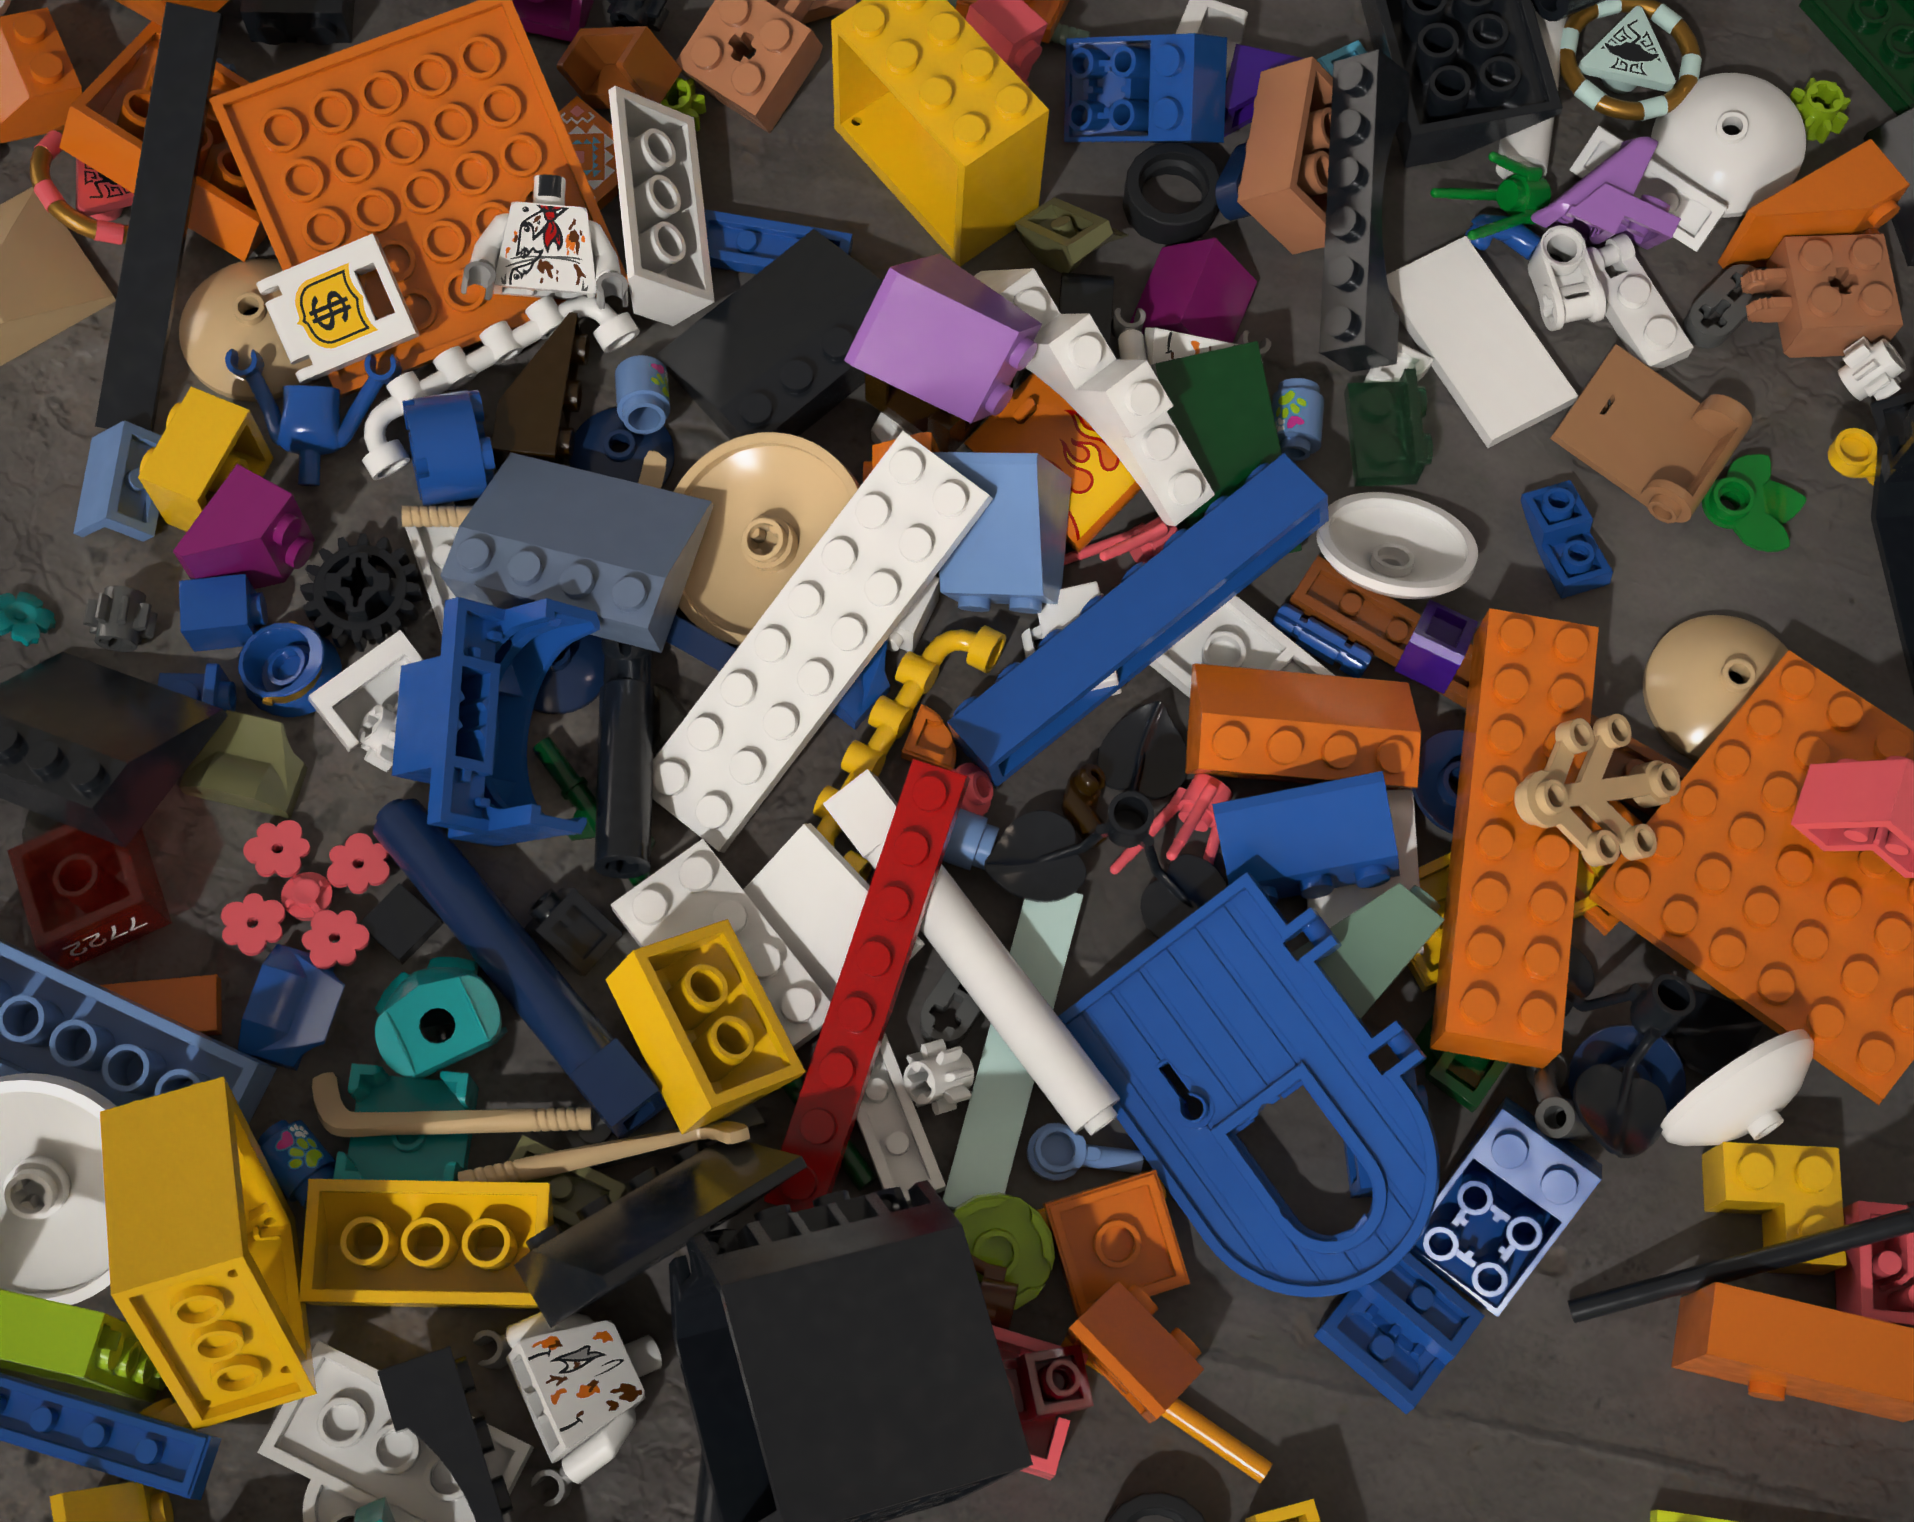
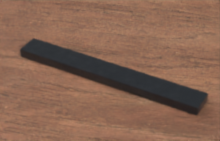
[95,2,223,432]

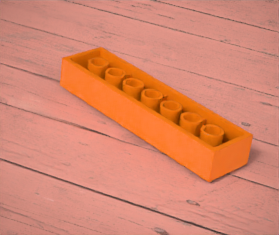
[1430,608,1599,1069]

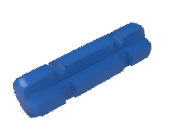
[1271,603,1373,678]

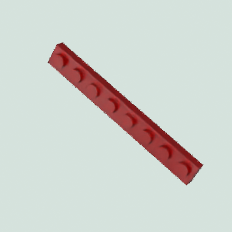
[764,759,970,1212]

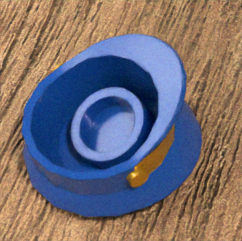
[238,621,342,717]

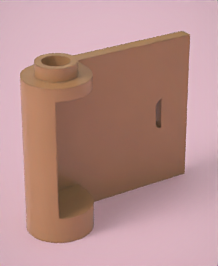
[1550,344,1753,523]

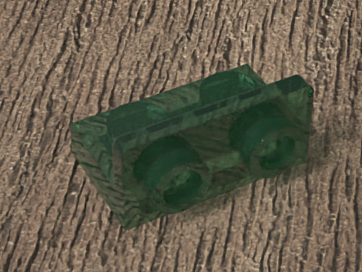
[1344,368,1433,486]

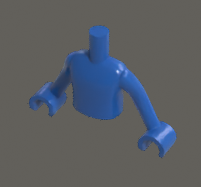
[225,349,402,486]

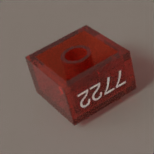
[7,824,172,970]

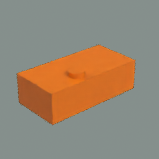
[1671,1282,1914,1422]

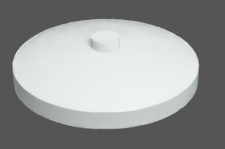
[0,1073,117,1305]

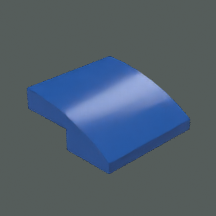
[1314,1253,1485,1415]

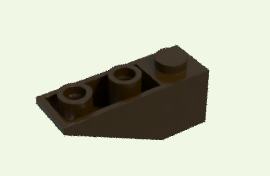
[491,312,590,472]

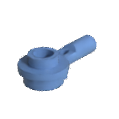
[1027,1123,1143,1181]

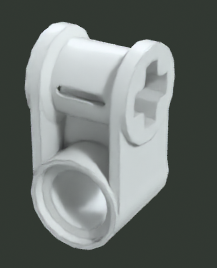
[1528,225,1606,331]

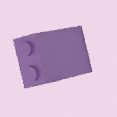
[844,253,1042,423]

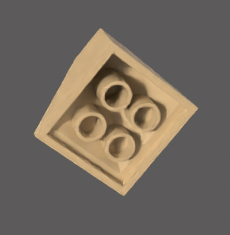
[0,187,116,366]

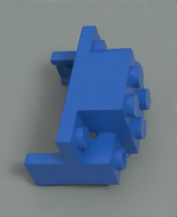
[392,597,600,847]

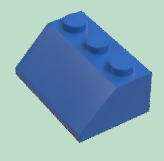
[1212,771,1400,904]

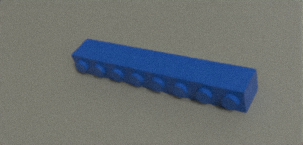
[947,453,1329,788]

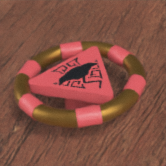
[30,125,134,245]

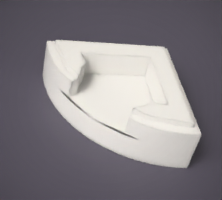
[1363,342,1434,391]

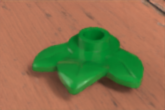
[1702,454,1807,552]

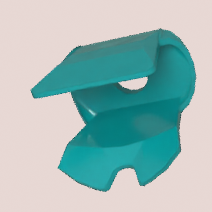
[374,957,508,1079]

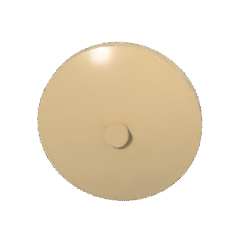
[673,432,860,647]

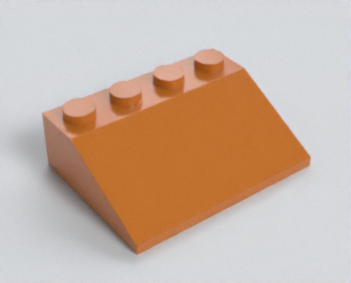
[59,21,267,262]

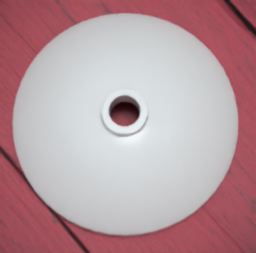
[1651,73,1806,218]
[1316,492,1478,599]
[1660,1029,1814,1146]

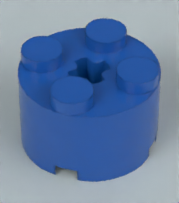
[402,390,495,506]

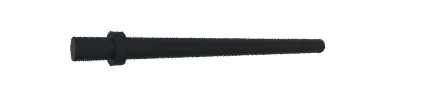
[1567,1200,1914,1323]

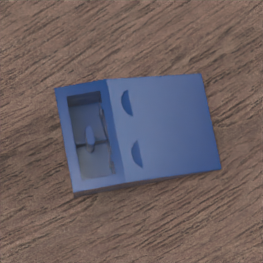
[1064,33,1227,143]
[1409,1096,1603,1317]

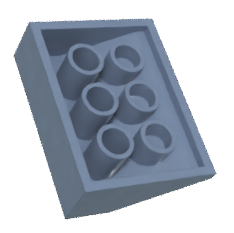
[440,452,714,653]

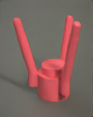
[1064,516,1179,565]
[1110,773,1233,875]

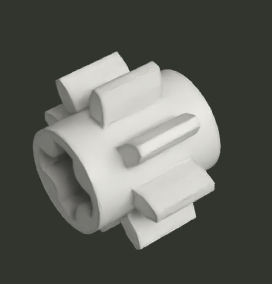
[1838,336,1906,401]
[357,702,398,772]
[903,1039,974,1115]

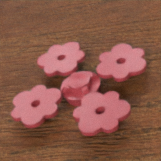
[221,820,390,969]

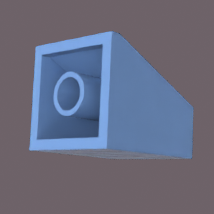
[933,452,1072,614]

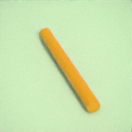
[1060,1337,1273,1483]

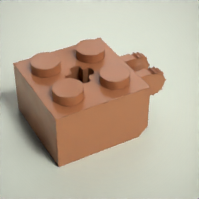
[676,0,823,133]
[1740,234,1903,358]

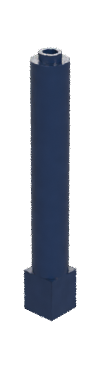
[373,798,667,1139]

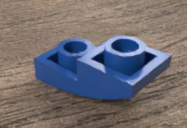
[1520,480,1613,599]

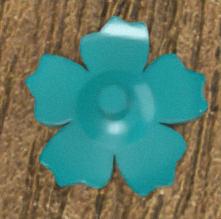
[0,592,56,647]

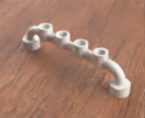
[362,295,640,480]

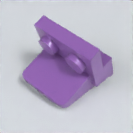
[1531,137,1681,250]

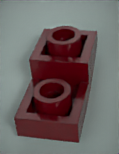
[1002,1344,1094,1423]

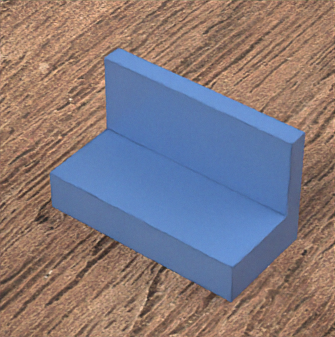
[73,420,161,542]

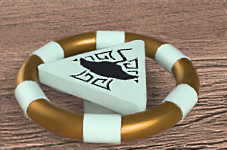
[1560,0,1702,121]

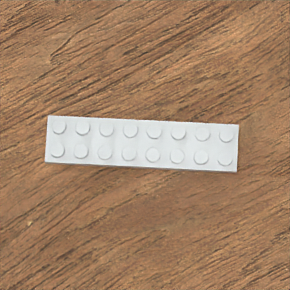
[652,431,993,853]

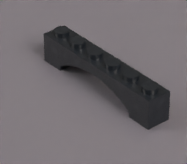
[1319,49,1410,372]
[377,1346,514,1522]

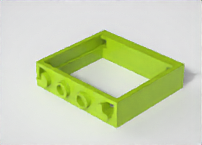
[0,1289,166,1403]

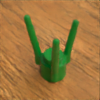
[1430,151,1551,240]

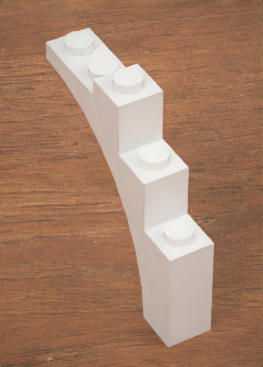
[974,268,1215,526]

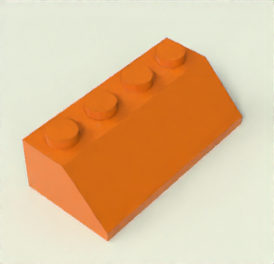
[1185,663,1421,790]

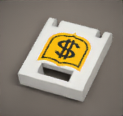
[256,233,420,384]

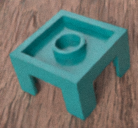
[333,1063,479,1181]

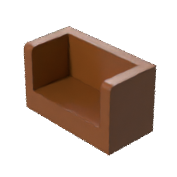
[557,26,682,109]

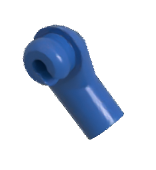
[1465,214,1541,260]

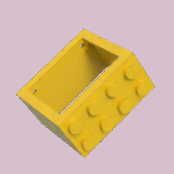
[831,0,1049,267]
[100,1076,317,1431]

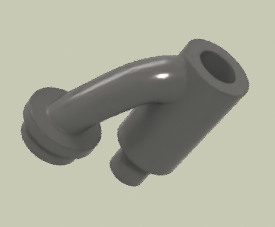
[1526,1054,1592,1141]

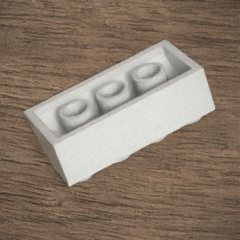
[609,86,715,326]

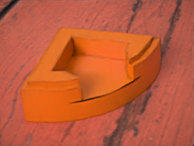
[901,704,956,771]

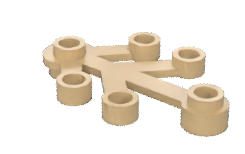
[1514,714,1681,867]

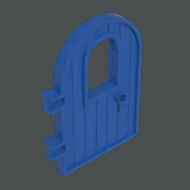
[1058,872,1440,1297]

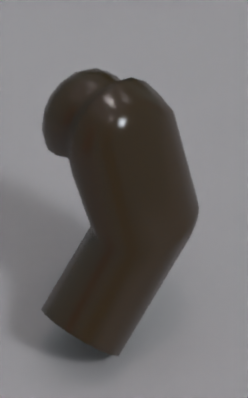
[1061,764,1108,849]

